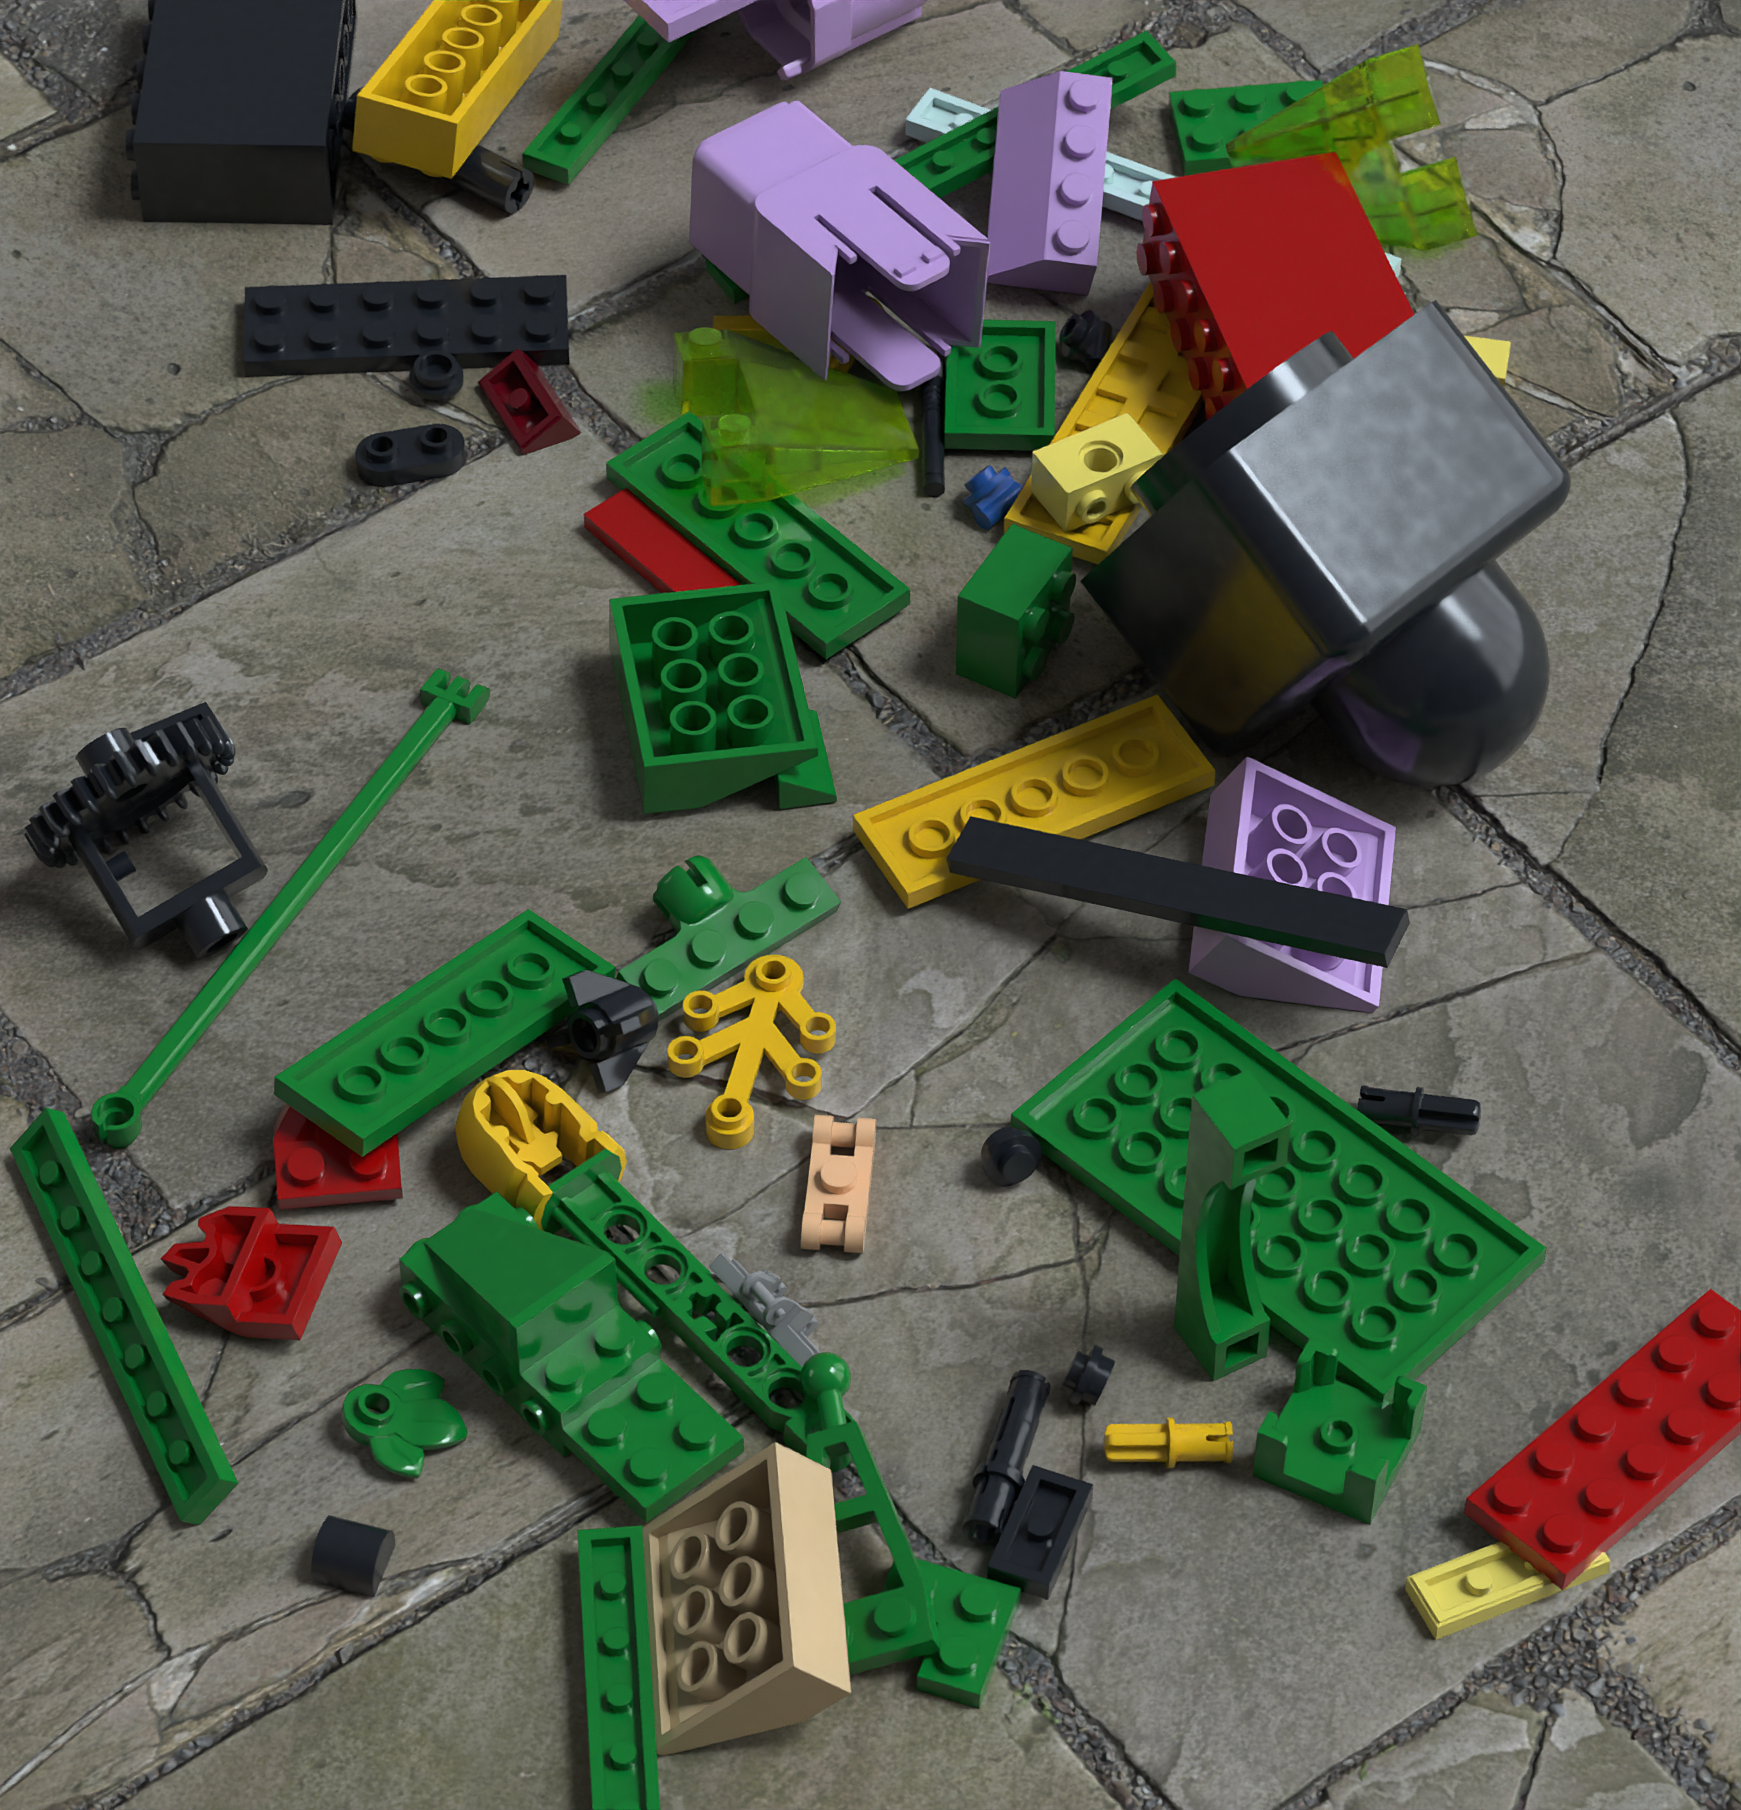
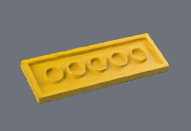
[853,694,1215,909]

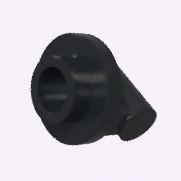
[1059,310,1112,373]

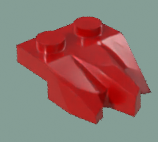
[273,1104,403,1210]
[160,1206,342,1340]

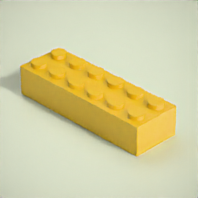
[352,0,563,179]

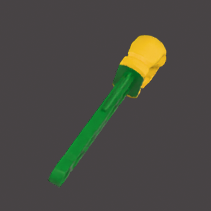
[455,1070,854,1472]

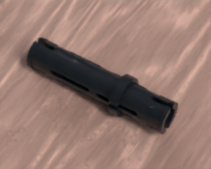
[962,1370,1051,1546]

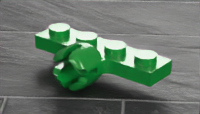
[616,855,841,1022]

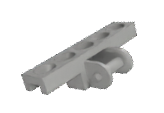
[709,1253,821,1367]

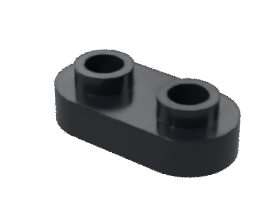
[355,424,466,487]

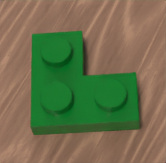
[881,1558,1021,1709]

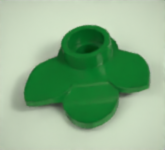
[341,1369,468,1478]

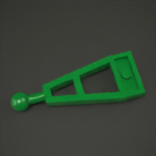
[800,1352,941,1676]

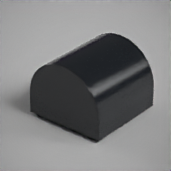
[311,1515,396,1597]

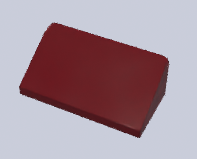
[477,348,581,455]

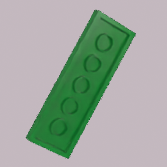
[606,411,910,659]
[274,909,616,1157]

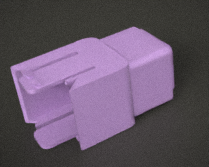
[689,101,991,391]

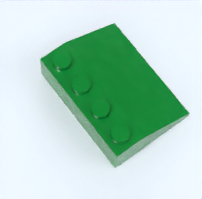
[609,581,818,814]

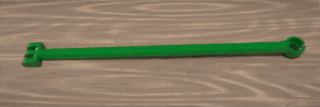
[91,668,490,1148]

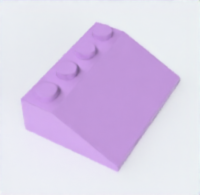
[1188,757,1396,1013]

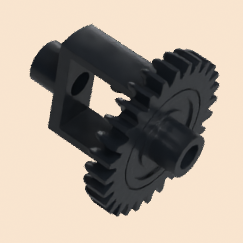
[24,716,268,959]

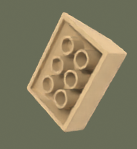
[642,1442,851,1756]

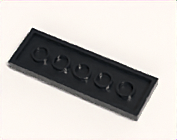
[243,275,570,377]

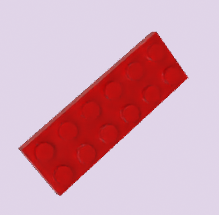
[1463,1289,1741,1591]

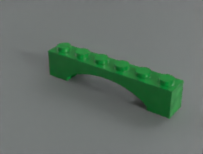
[1174,1069,1291,1382]

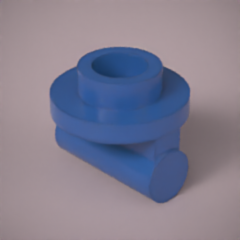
[962,465,1023,530]

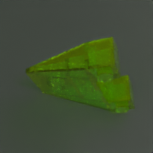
[1225,44,1478,251]
[673,327,919,506]

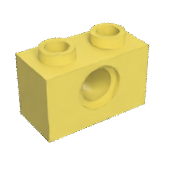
[1031,413,1163,533]

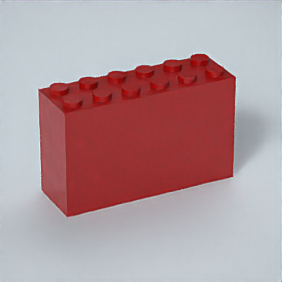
[1136,152,1415,420]

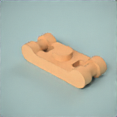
[801,1115,876,1253]

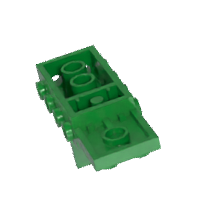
[399,1191,744,1523]

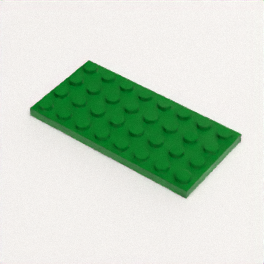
[1010,978,1547,1402]

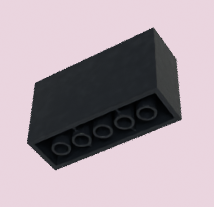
[125,0,358,225]

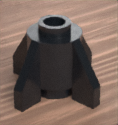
[546,970,658,1094]

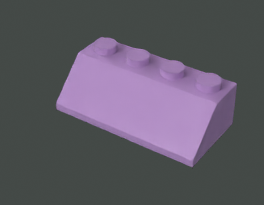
[987,71,1113,296]

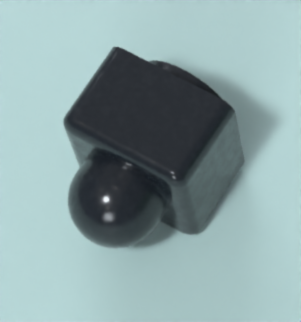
[1080,300,1571,787]

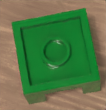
[1253,1338,1427,1525]

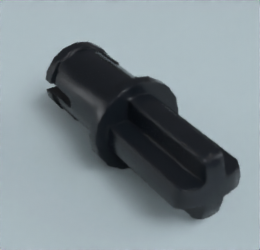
[1357,1085,1481,1136]

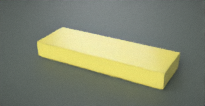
[1405,1542,1610,1640]

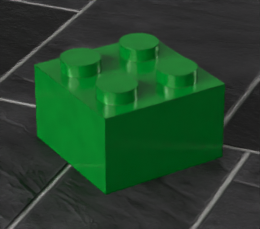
[956,524,1076,699]

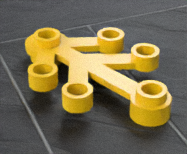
[667,955,836,1150]

